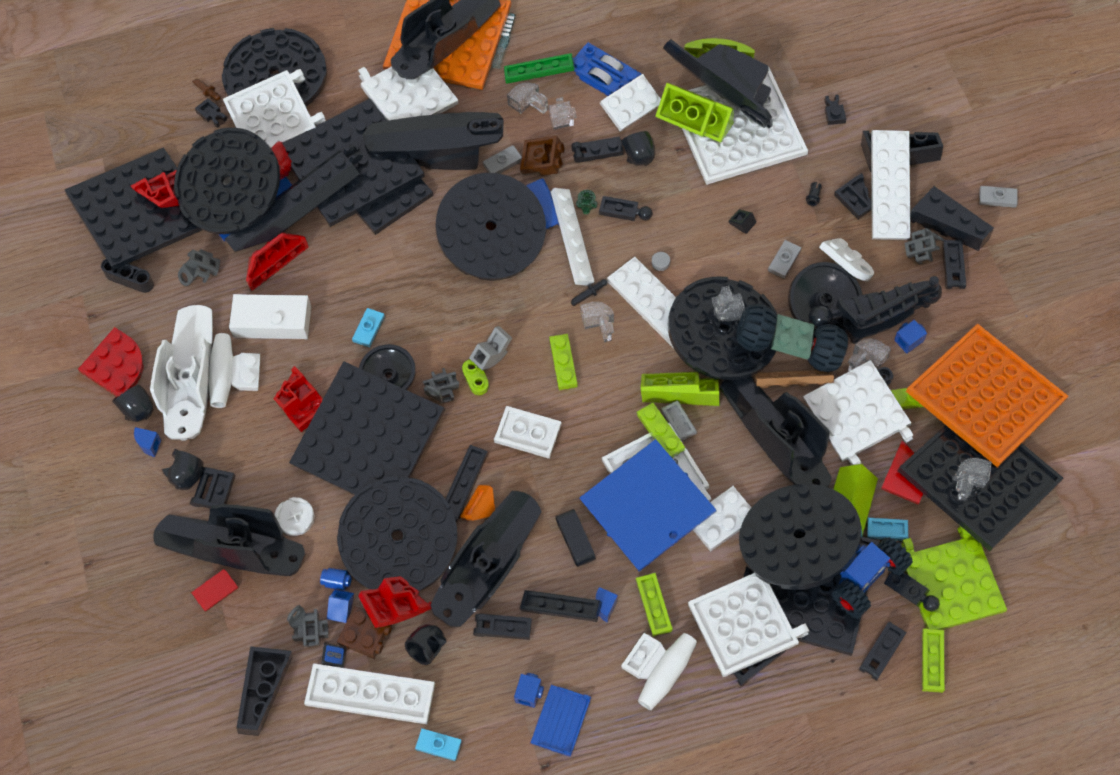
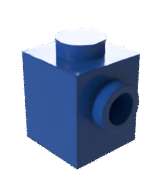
[894,320,927,354]
[514,673,544,708]

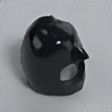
[621,131,655,166]
[112,384,154,422]
[162,449,204,490]
[405,624,447,665]

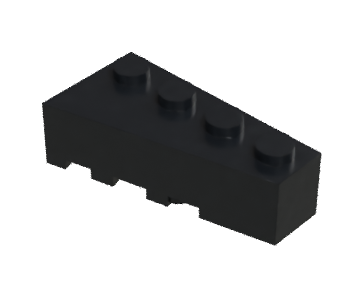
[861,131,943,172]
[910,186,994,251]
[236,646,293,736]

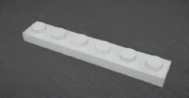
[551,188,594,285]

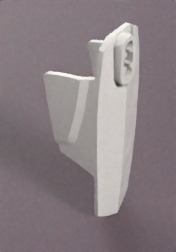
[150,305,213,441]

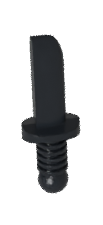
[571,279,608,306]

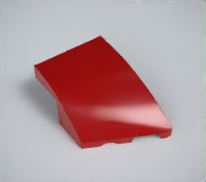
[131,170,179,208]
[273,366,323,432]
[881,441,923,505]
[358,576,431,628]

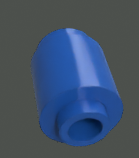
[320,568,352,591]

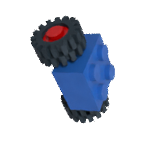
[832,537,913,619]

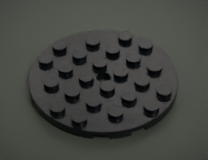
[222,28,327,107]
[174,128,280,234]
[435,173,546,281]
[667,276,777,380]
[337,476,458,591]
[739,484,862,590]

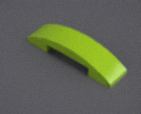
[684,38,755,58]

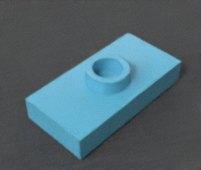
[352,308,385,348]
[867,518,908,541]
[415,728,462,761]

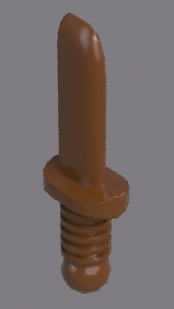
[192,79,221,101]

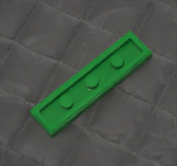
[504,53,575,84]

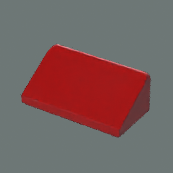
[191,569,238,612]

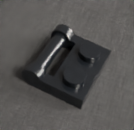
[190,467,235,509]

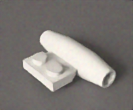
[208,333,260,408]
[621,633,697,710]

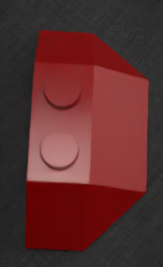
[246,233,309,291]

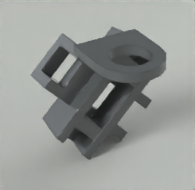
[904,228,945,265]
[178,249,220,286]
[423,368,459,404]
[287,605,329,647]

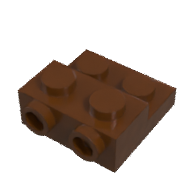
[520,135,565,176]
[337,606,393,659]

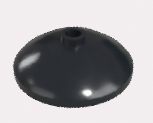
[359,344,416,390]

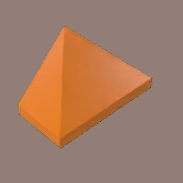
[460,485,495,521]

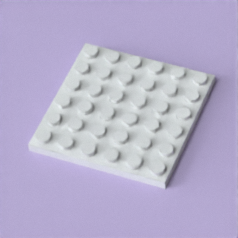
[682,68,808,185]

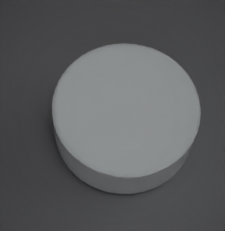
[652,252,670,271]

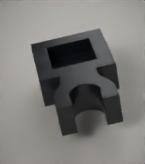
[824,95,846,125]
[195,98,227,128]

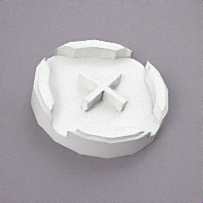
[275,497,315,536]

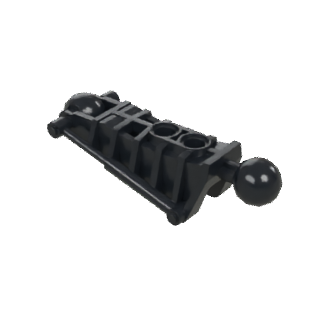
[808,276,942,344]

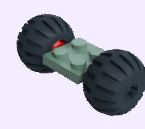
[737,304,848,372]

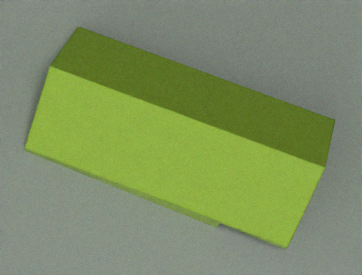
[655,83,734,143]
[641,372,719,406]
[833,464,878,536]

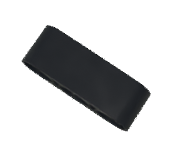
[101,259,154,293]
[555,509,596,567]

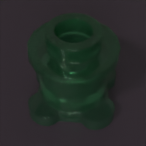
[576,190,598,214]

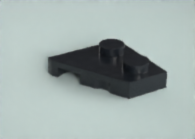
[834,173,872,220]

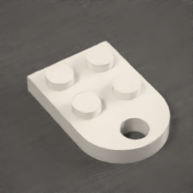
[819,238,874,281]

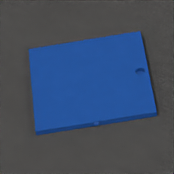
[579,439,717,572]

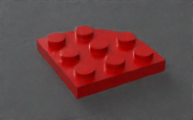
[78,327,144,397]

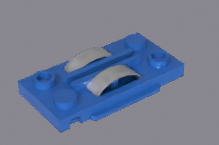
[571,42,642,96]

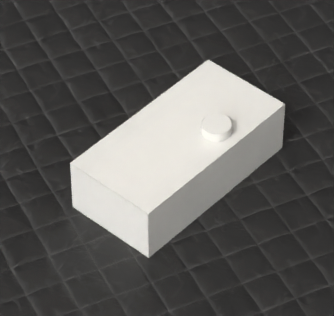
[229,294,311,339]

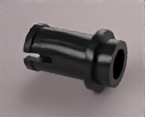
[806,182,822,206]

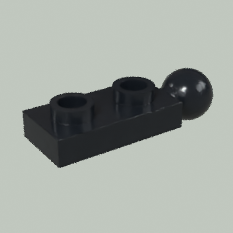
[599,196,653,221]
[884,571,940,612]

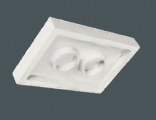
[600,74,661,132]
[494,406,562,459]
[693,486,751,552]

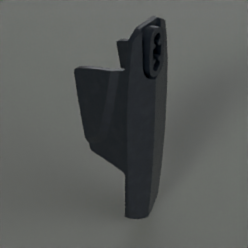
[391,0,501,80]
[663,39,773,129]
[362,112,504,170]
[720,376,832,487]
[430,491,542,627]
[153,504,306,576]

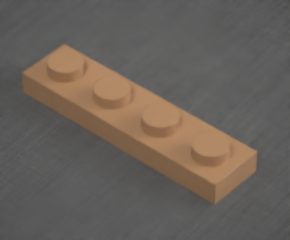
[754,370,834,388]

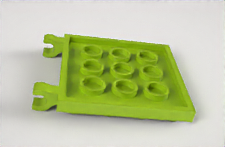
[901,525,1007,630]

